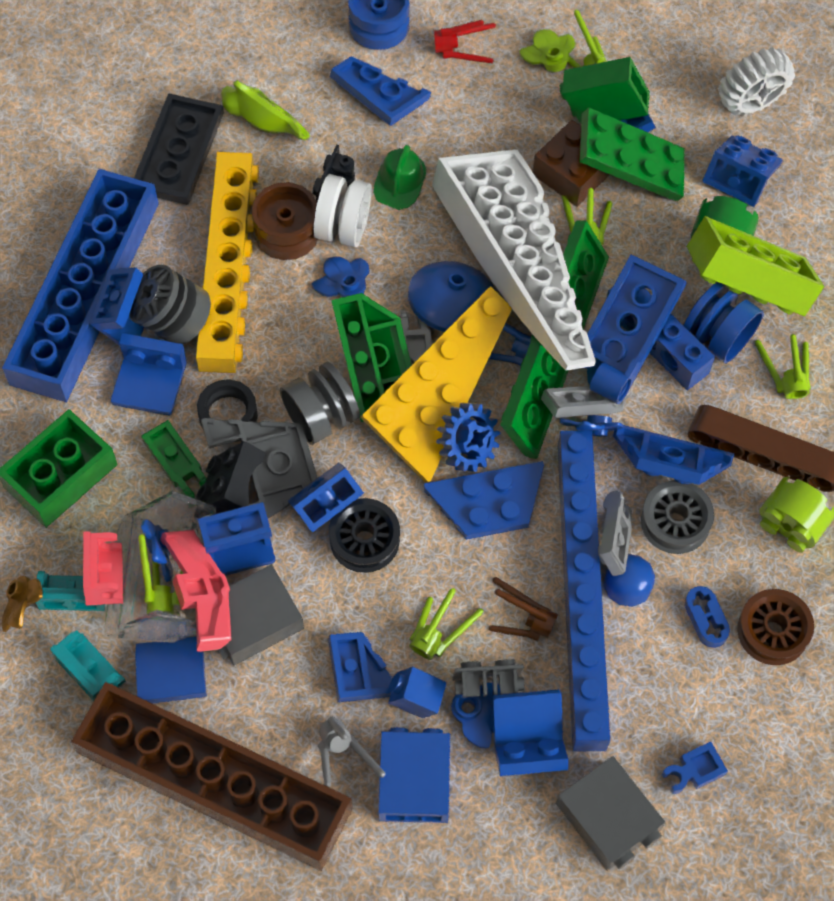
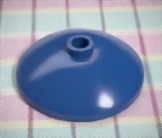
[408,261,497,332]

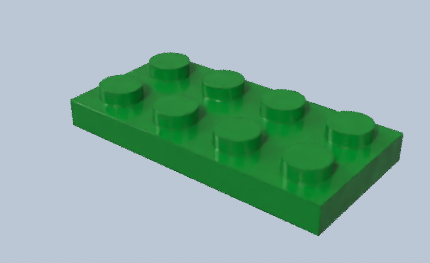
[580,107,685,201]

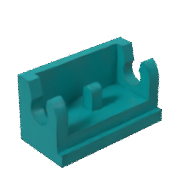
[36,571,105,611]
[50,630,126,701]

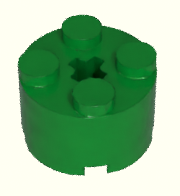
[690,196,759,238]

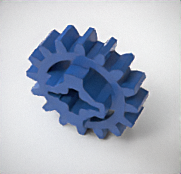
[436,403,501,472]

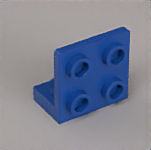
[702,135,783,207]
[90,267,144,346]
[111,333,187,415]
[493,689,569,776]

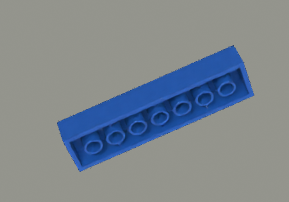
[2,169,159,403]

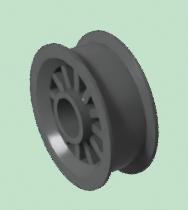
[641,480,714,554]

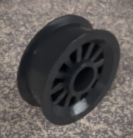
[329,498,400,573]

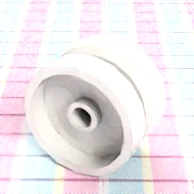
[314,174,372,248]

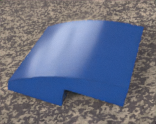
[136,636,207,704]

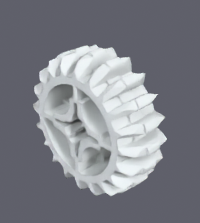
[718,47,795,116]

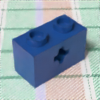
[288,462,364,533]

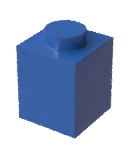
[388,667,447,718]

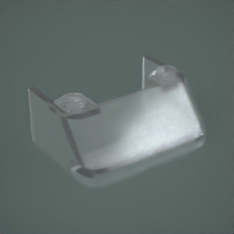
[104,491,216,643]

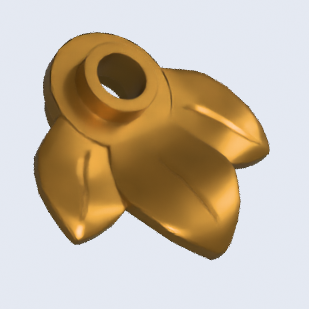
[1,576,43,633]

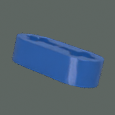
[685,586,730,648]

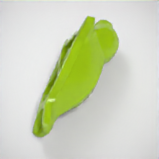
[221,80,310,140]

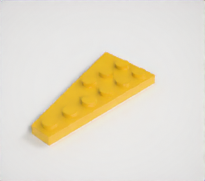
[360,286,512,483]

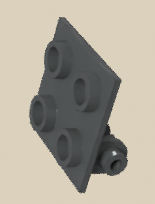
[452,659,525,698]

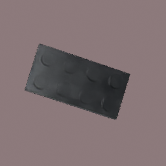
[134,93,224,205]

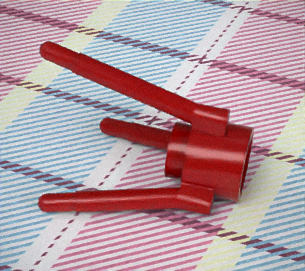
[434,20,496,63]

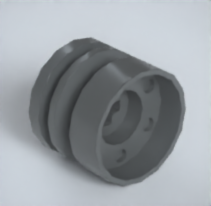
[129,264,211,344]
[280,361,360,445]

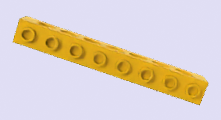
[196,152,259,373]

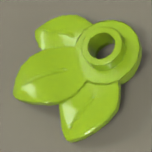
[519,29,575,72]

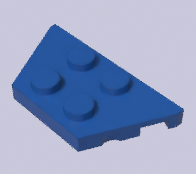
[613,425,734,485]
[424,461,544,540]

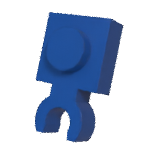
[662,741,728,794]

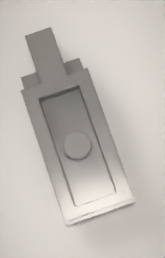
[541,386,628,418]

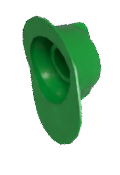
[373,144,427,210]

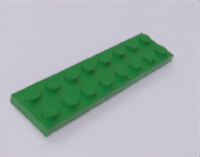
[500,220,609,459]

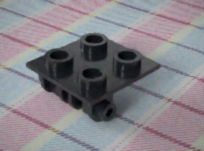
[312,144,355,202]

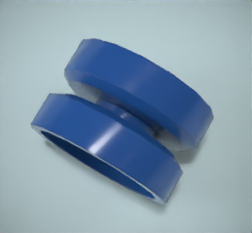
[348,0,410,50]

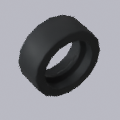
[197,379,258,429]

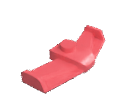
[160,530,232,652]

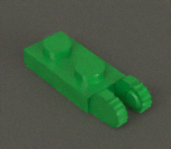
[141,420,207,505]

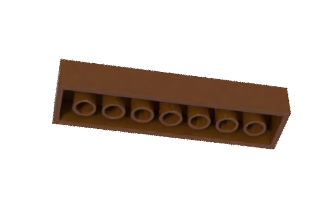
[71,681,353,871]

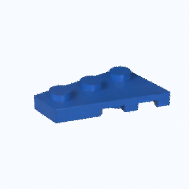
[330,56,431,126]

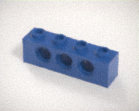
[606,287,715,391]

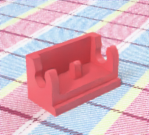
[83,531,123,606]

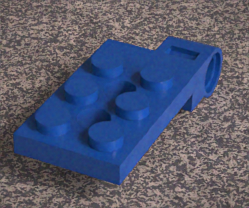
[587,254,687,404]

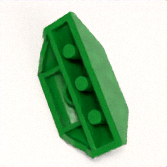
[331,293,412,422]

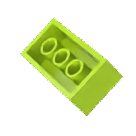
[686,216,825,317]

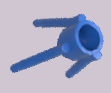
[489,323,531,366]

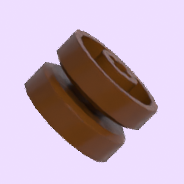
[252,182,318,260]

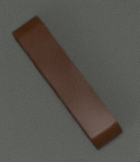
[687,405,834,492]

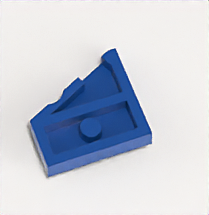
[328,632,392,703]

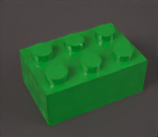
[0,409,118,528]

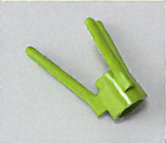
[568,10,606,68]
[561,188,612,245]
[755,334,811,399]
[138,534,183,616]
[409,588,484,660]

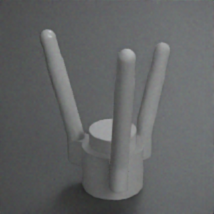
[318,716,385,787]

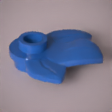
[312,257,370,297]
[560,415,624,437]
[141,519,173,582]
[451,683,500,749]

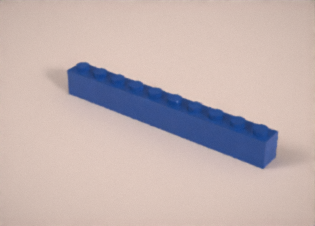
[557,431,610,752]

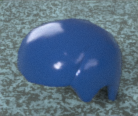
[604,554,655,607]

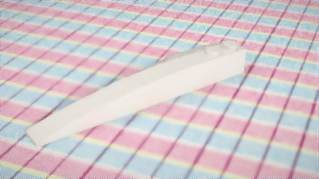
[432,149,596,371]

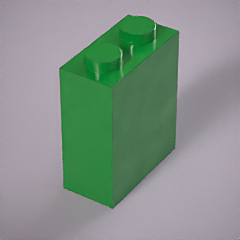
[560,57,650,125]

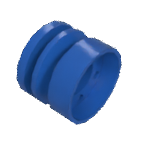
[683,282,764,364]

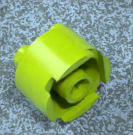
[759,477,834,553]

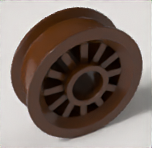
[737,589,814,665]

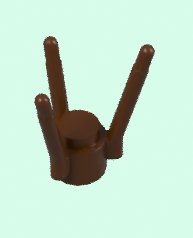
[489,577,558,642]

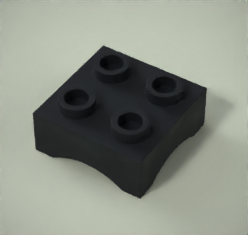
[194,441,266,517]

